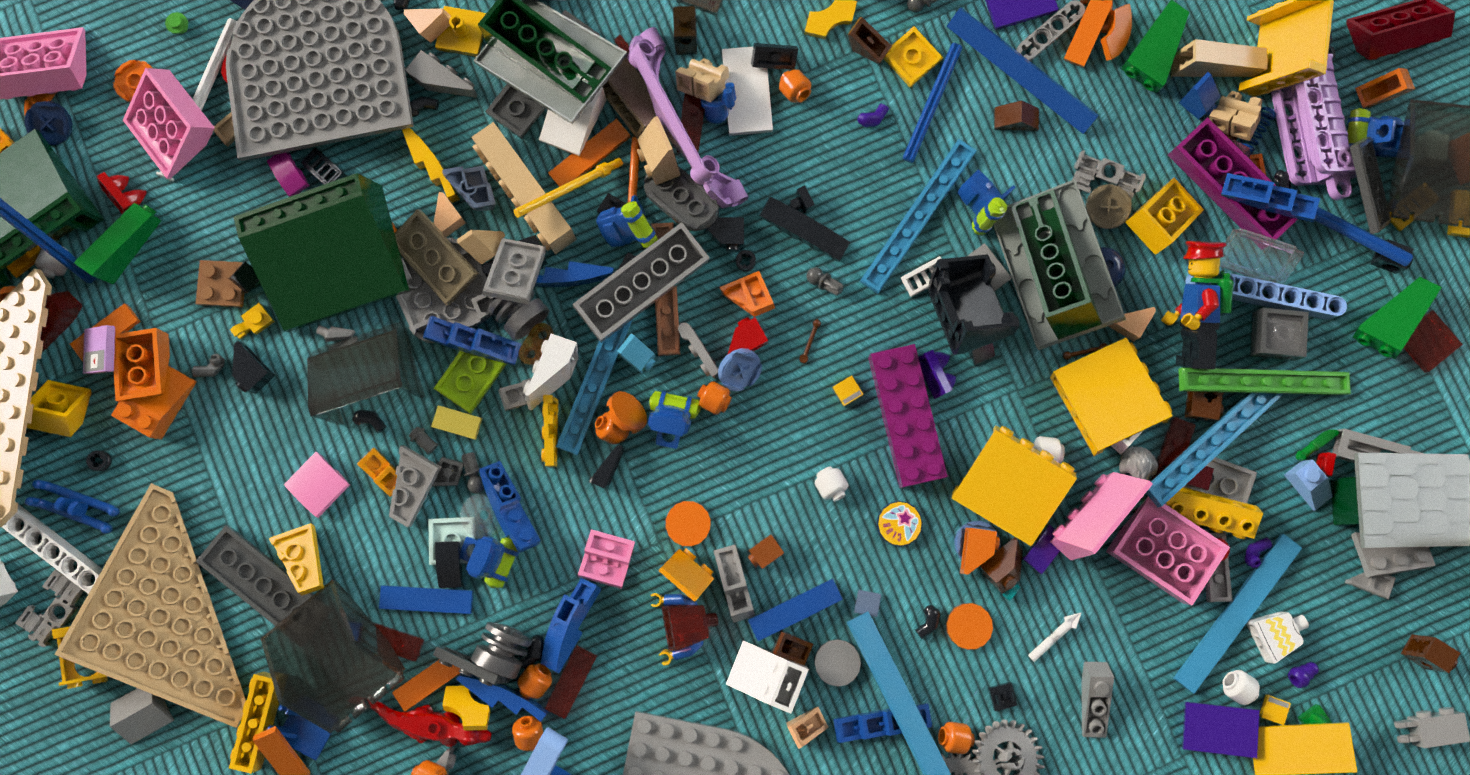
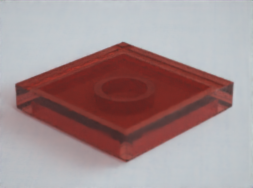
[1404,310,1463,373]

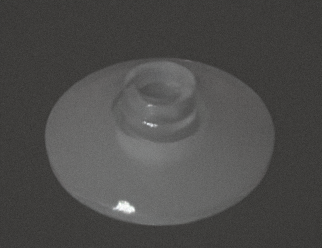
[460,493,502,539]

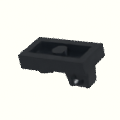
[751,43,798,70]

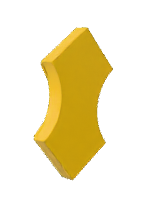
[804,0,857,39]
[442,686,490,730]

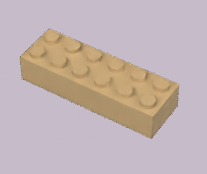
[471,122,577,255]

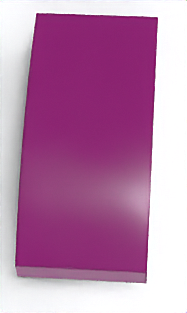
[267,152,309,197]

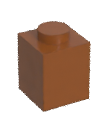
[748,534,784,569]

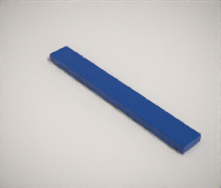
[946,8,1099,134]

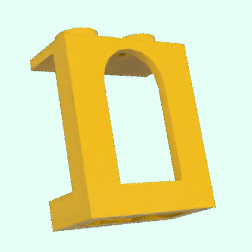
[52,626,108,689]

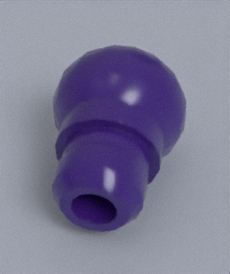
[1288,662,1319,688]

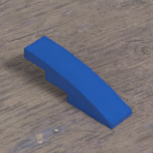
[1221,173,1320,222]
[535,261,615,287]
[423,316,521,365]
[748,578,843,641]
[456,674,550,722]
[833,703,932,743]

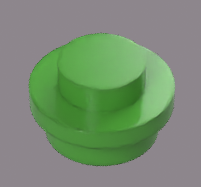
[165,12,188,34]

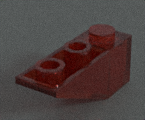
[40,291,83,353]

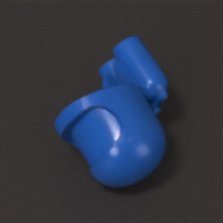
[700,82,737,124]

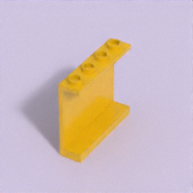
[1239,0,1334,97]
[1050,337,1172,456]
[951,425,1077,546]

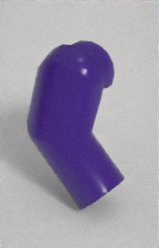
[857,103,889,127]
[1244,537,1272,568]

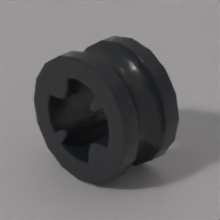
[736,250,756,272]
[86,450,112,471]

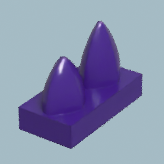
[918,350,956,399]

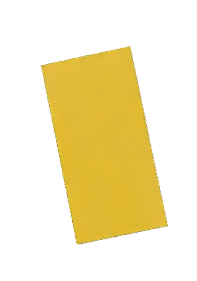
[1253,722,1357,775]

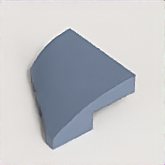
[442,166,496,211]

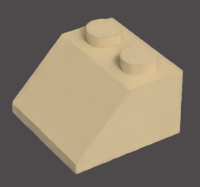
[637,116,681,185]

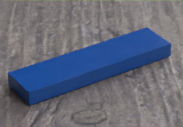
[379,585,474,614]

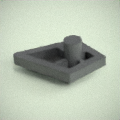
[432,457,464,486]

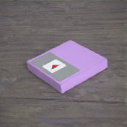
[83,325,115,374]

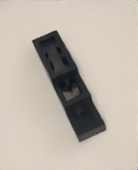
[759,197,850,261]

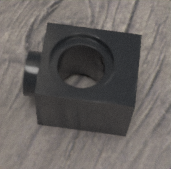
[1371,239,1414,274]

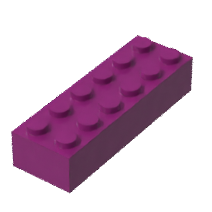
[1168,117,1298,249]
[868,344,948,488]

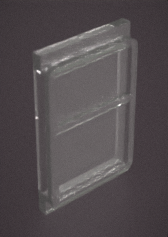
[1220,228,1304,284]

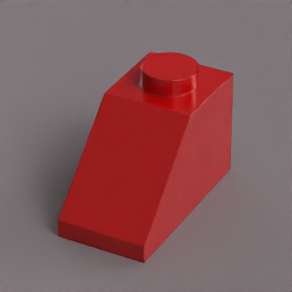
[727,317,768,355]

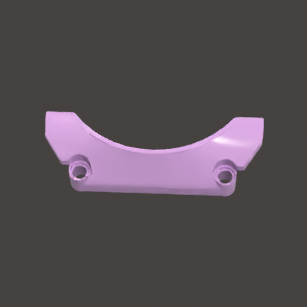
[627,27,749,208]

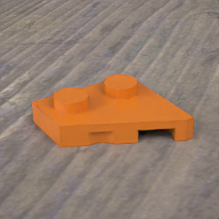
[720,271,775,317]

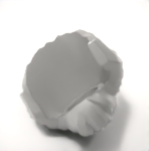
[1119,446,1158,480]

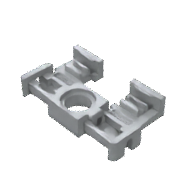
[1072,150,1146,200]
[15,569,84,647]

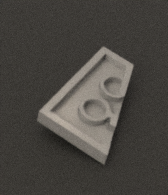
[389,445,442,527]
[1351,532,1436,578]

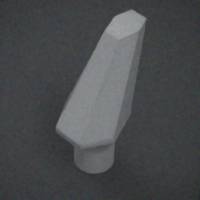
[316,325,355,342]

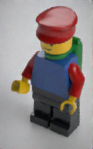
[1161,241,1234,369]

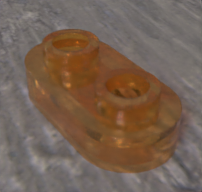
[519,323,554,365]

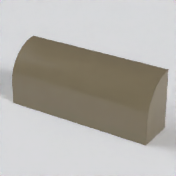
[602,57,656,139]

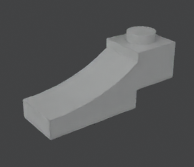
[714,545,755,623]

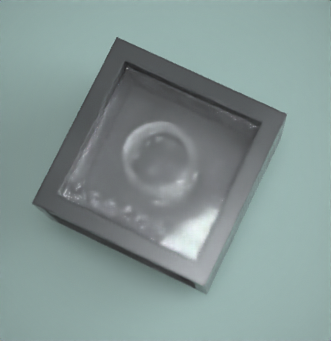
[1250,308,1309,361]

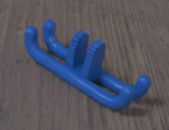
[25,480,120,534]

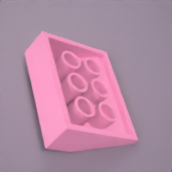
[0,27,87,99]
[123,68,215,179]
[1050,472,1153,560]
[1106,496,1230,605]

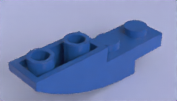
[479,461,541,553]
[541,578,601,674]

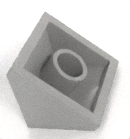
[110,688,174,744]

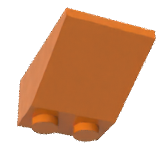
[114,328,170,402]
[111,365,197,440]

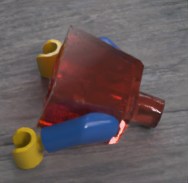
[651,593,718,665]

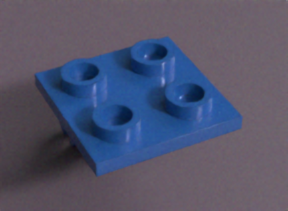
[267,696,340,761]

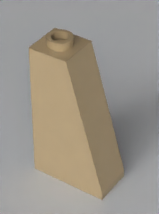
[1171,39,1268,77]

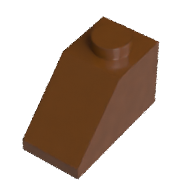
[980,537,1023,594]

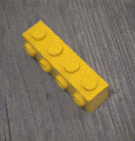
[1165,487,1263,539]
[229,672,286,774]

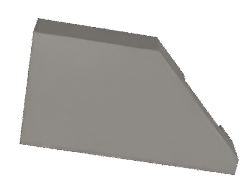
[1345,572,1396,599]

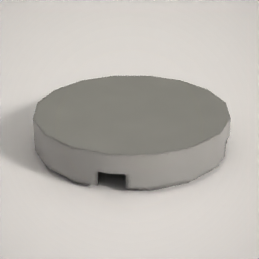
[814,639,861,687]

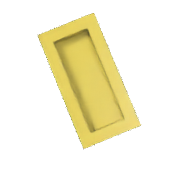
[431,405,483,440]

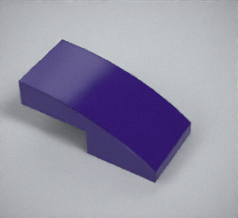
[1022,524,1060,574]

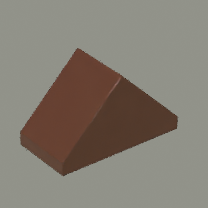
[847,17,892,64]
[994,100,1039,131]
[772,630,813,665]

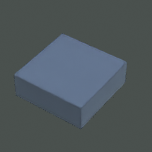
[854,590,881,617]

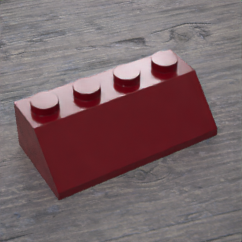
[1346,0,1455,60]

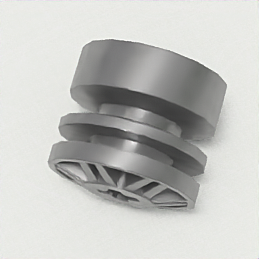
[488,292,550,341]
[471,622,532,679]

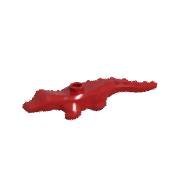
[350,697,492,747]

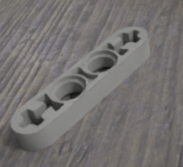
[1016,0,1085,62]

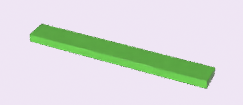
[1178,368,1351,395]

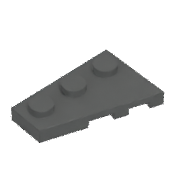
[433,646,511,686]

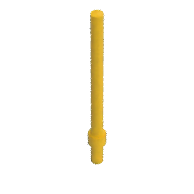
[514,158,623,218]

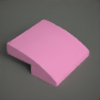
[284,452,350,518]
[578,529,635,589]

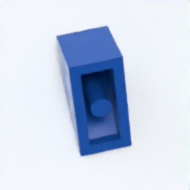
[1179,72,1220,120]

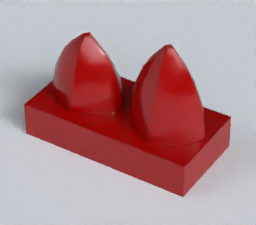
[96,172,147,214]

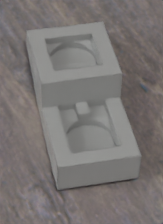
[498,378,532,411]

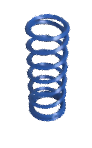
[1237,106,1276,155]

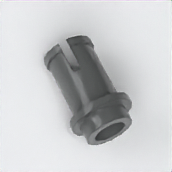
[409,426,438,455]

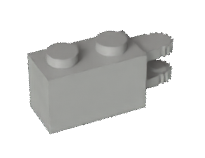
[1394,707,1470,748]

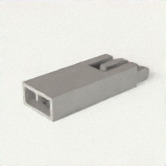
[1332,429,1424,463]

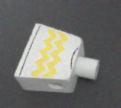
[1246,612,1309,664]

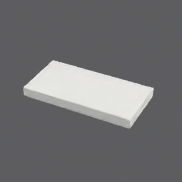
[722,47,773,136]

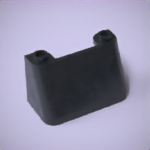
[928,254,1019,355]

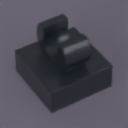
[789,185,815,214]
[597,193,626,214]
[988,682,1018,711]

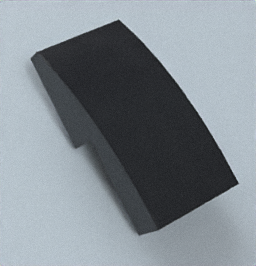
[435,541,463,588]

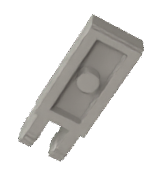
[678,322,719,379]

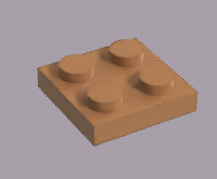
[195,260,245,308]

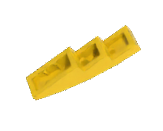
[402,128,460,203]

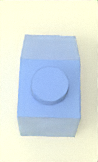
[1284,459,1333,511]

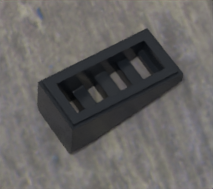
[300,147,347,184]
[589,445,625,489]

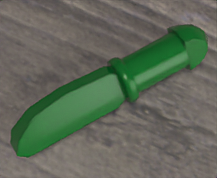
[1296,430,1339,461]

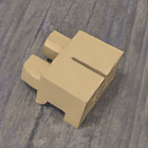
[675,58,729,102]
[1209,91,1262,141]

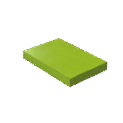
[433,351,507,414]

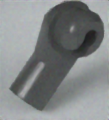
[192,354,225,377]

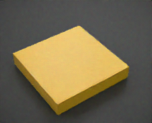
[883,26,943,88]

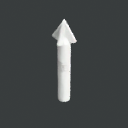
[1028,613,1081,662]

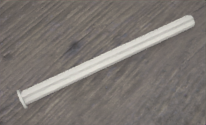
[156,18,237,182]

